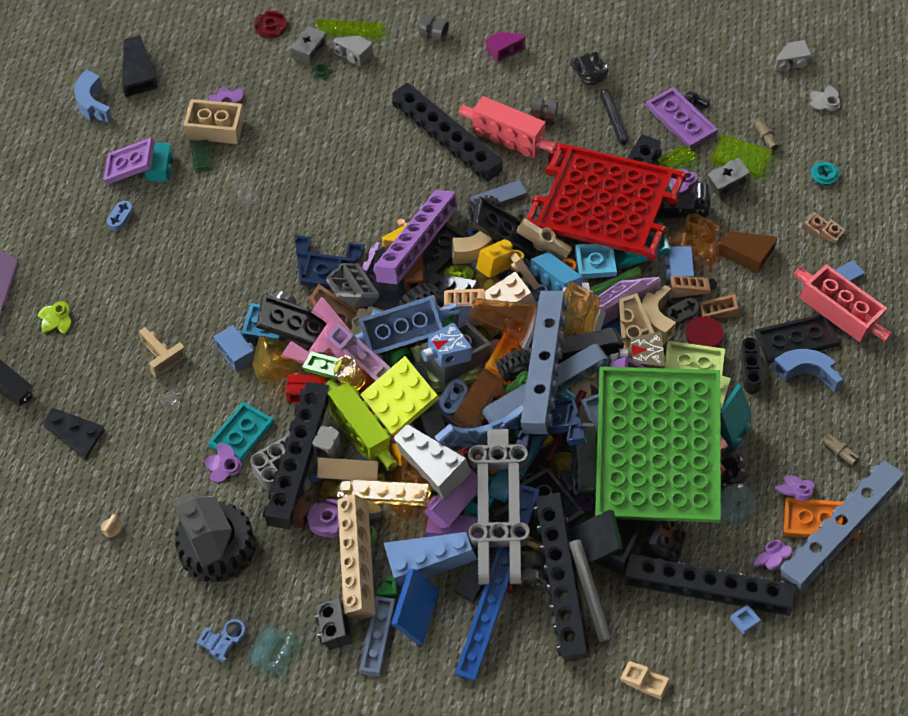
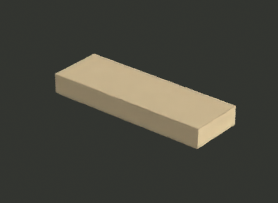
[316,458,378,482]

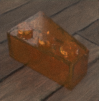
[466,298,538,341]
[451,368,504,428]

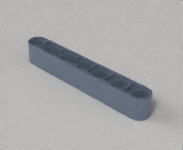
[482,344,609,424]

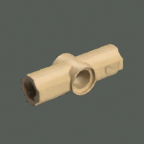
[516,218,572,260]

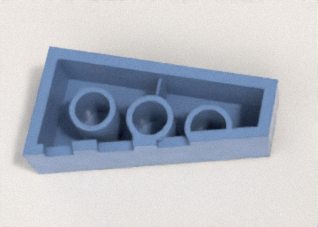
[384,532,477,588]

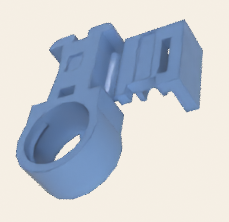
[196,619,245,663]

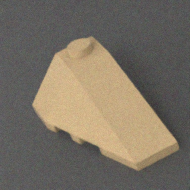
[619,293,666,362]

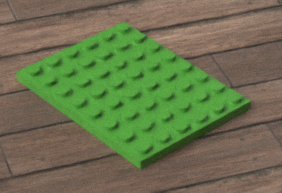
[595,367,721,523]

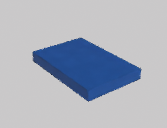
[391,569,440,645]

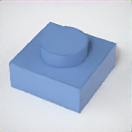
[730,605,761,635]

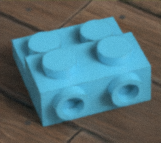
[575,244,617,279]

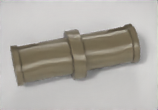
[753,118,780,152]
[822,433,861,467]

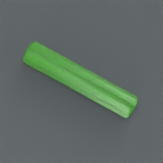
[591,267,642,297]

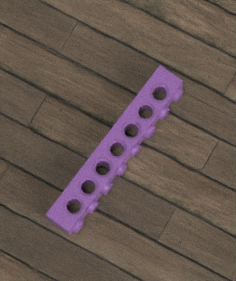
[374,190,458,284]

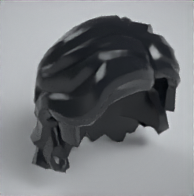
[570,52,609,85]
[721,453,747,494]

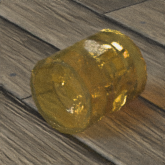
[332,356,366,390]

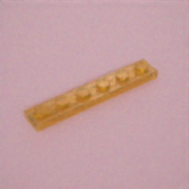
[318,479,432,506]

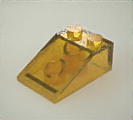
[551,281,601,337]

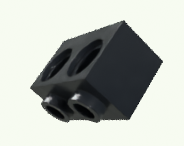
[315,598,353,650]

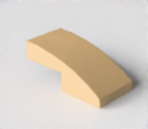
[620,661,670,700]

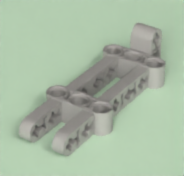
[468,429,530,585]

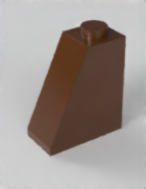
[718,231,777,273]
[404,254,426,293]

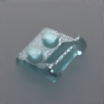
[246,624,298,675]

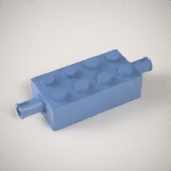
[354,295,460,354]

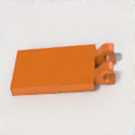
[783,497,861,540]

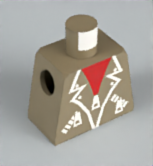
[619,332,665,368]

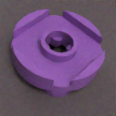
[307,499,339,538]

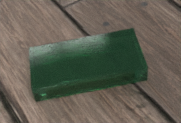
[190,139,212,172]

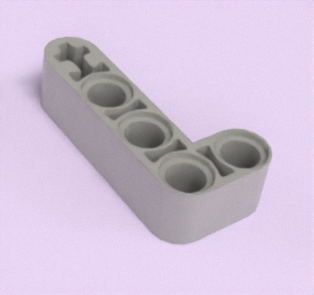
[250,434,304,491]

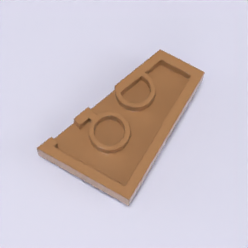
[308,284,358,331]

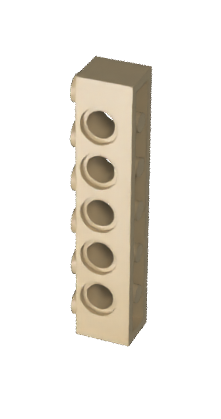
[338,494,375,621]

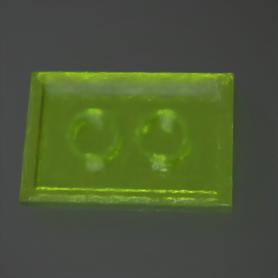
[709,134,772,179]

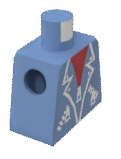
[421,323,472,368]

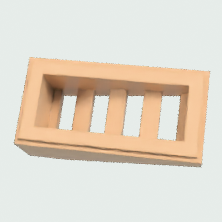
[444,289,485,311]

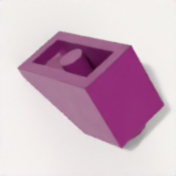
[486,32,526,62]

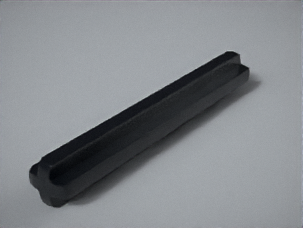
[600,89,628,144]

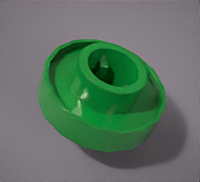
[387,347,413,368]

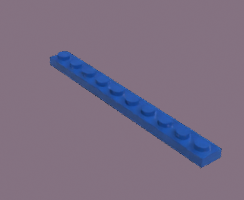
[455,484,540,682]

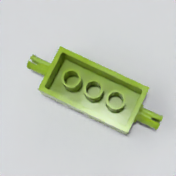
[325,379,398,471]

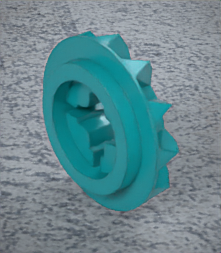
[810,162,840,186]

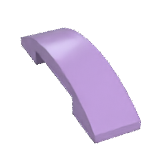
[326,323,391,381]

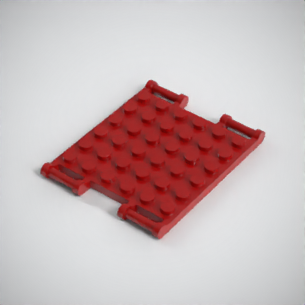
[525,143,687,260]

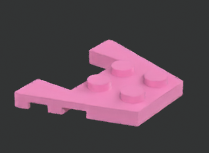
[281,297,351,364]

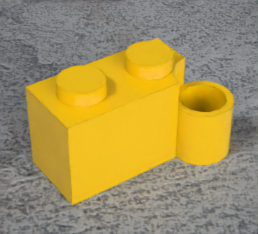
[476,239,524,278]

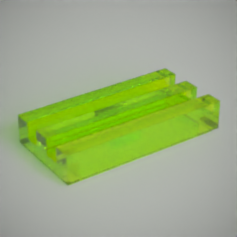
[657,144,696,170]

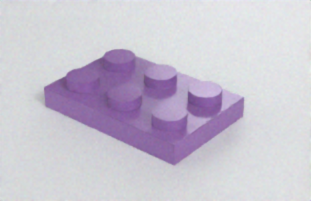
[103,138,155,185]

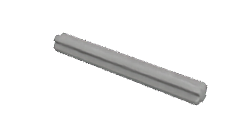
[569,540,610,642]

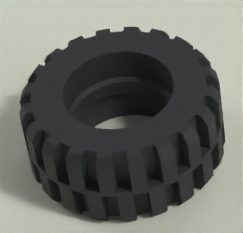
[174,501,255,582]

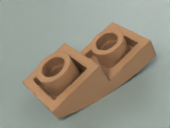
[802,212,845,243]

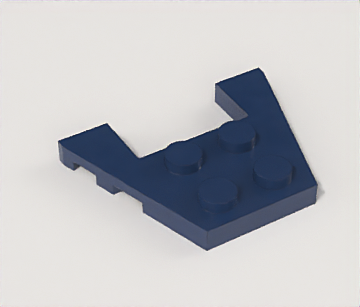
[294,235,365,289]
[512,397,587,453]

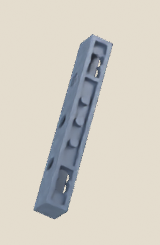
[521,291,569,434]
[780,460,904,594]

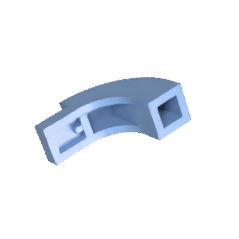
[74,69,113,123]
[773,349,843,393]

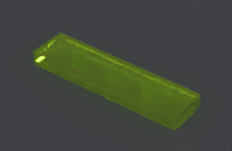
[315,18,384,39]

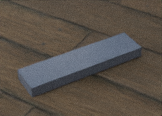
[359,596,396,677]

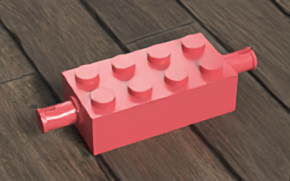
[459,96,557,159]
[793,264,892,343]

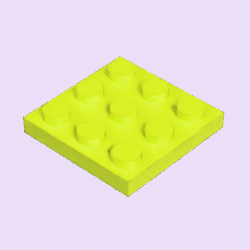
[360,356,440,437]

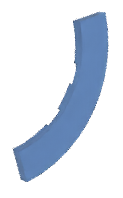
[435,405,523,448]

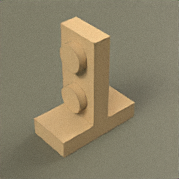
[139,327,187,378]

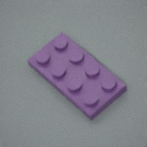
[646,87,718,150]

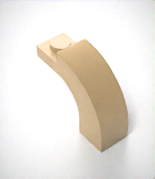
[452,231,494,264]
[642,285,676,345]

